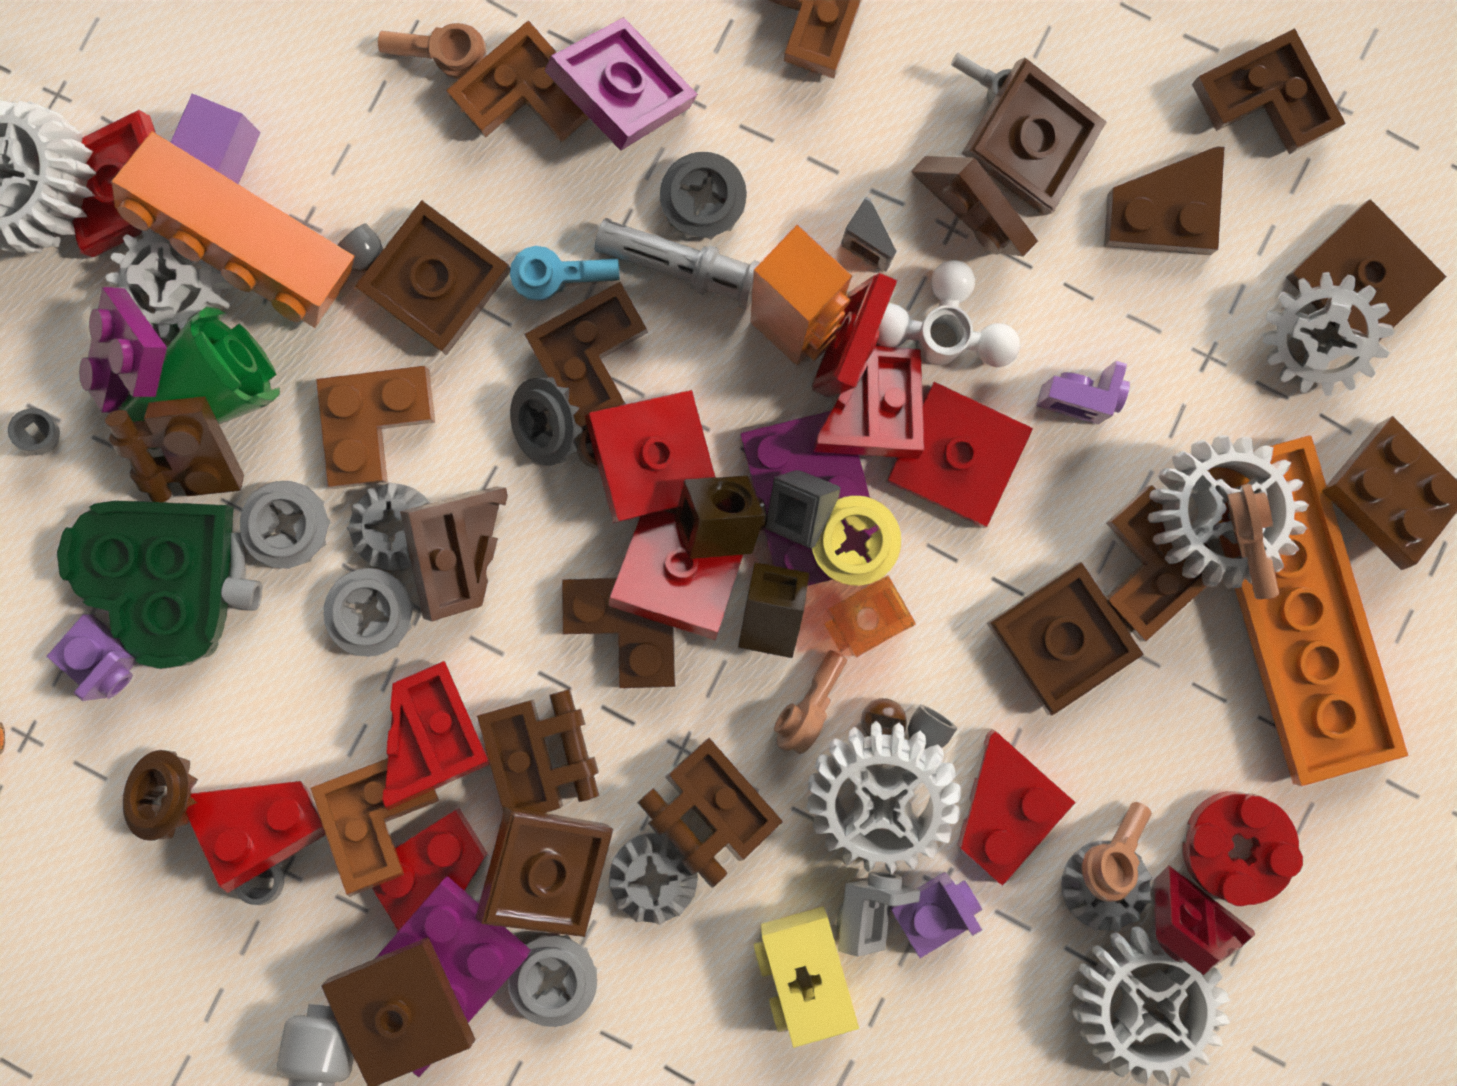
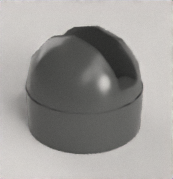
[337,223,383,271]
[8,408,60,455]
[907,704,957,749]
[235,864,285,905]

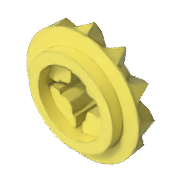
[812,496,901,586]

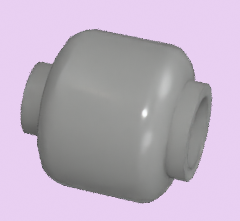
[277,1004,354,1086]

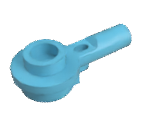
[510,246,620,301]

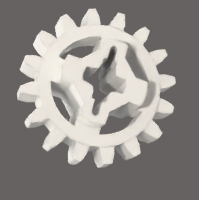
[106,228,234,342]
[1263,272,1394,396]

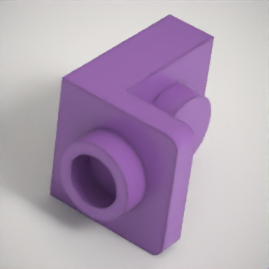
[1036,361,1130,425]
[46,614,137,701]
[890,872,982,958]

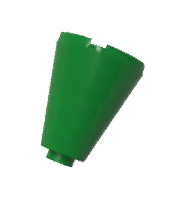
[118,306,280,450]

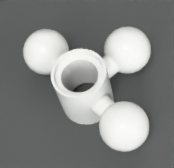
[876,260,1020,367]

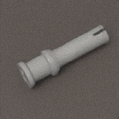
[595,218,761,310]

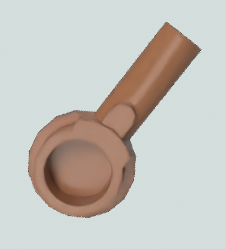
[378,23,487,79]
[1226,484,1279,599]
[774,650,848,754]
[1082,802,1152,902]

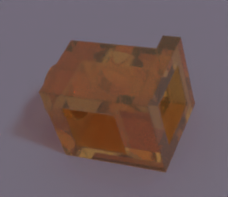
[824,575,916,657]

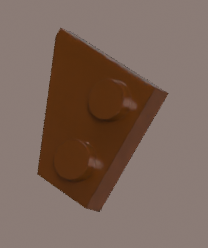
[1104,146,1225,255]
[911,156,1038,257]
[400,486,508,621]

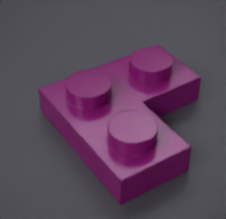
[79,287,167,413]

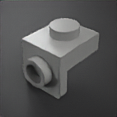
[837,872,920,957]

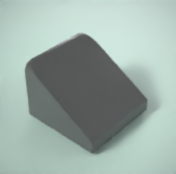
[841,197,897,272]
[765,470,841,548]

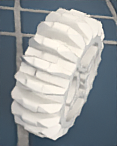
[0,100,97,253]
[1148,435,1309,588]
[807,721,961,875]
[1073,927,1230,1086]

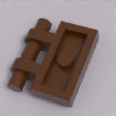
[105,396,244,502]
[477,689,600,813]
[637,738,783,888]

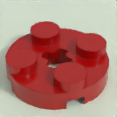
[1182,791,1303,907]

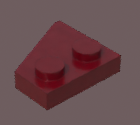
[1154,865,1255,975]

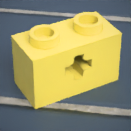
[753,906,859,1048]

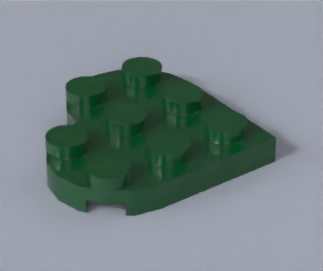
[57,500,234,669]

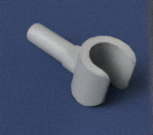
[951,53,1011,105]
[221,533,262,611]

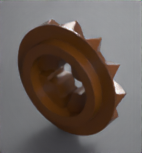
[123,750,198,841]

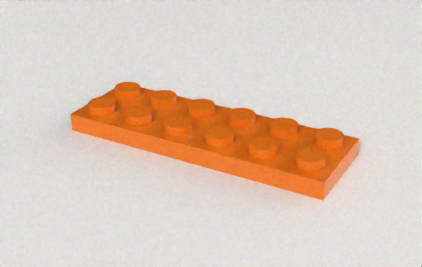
[1207,435,1409,786]

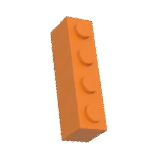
[112,131,355,328]
[750,225,852,366]

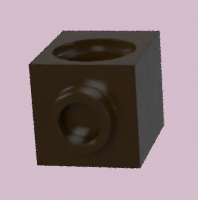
[675,476,767,559]
[738,562,809,658]

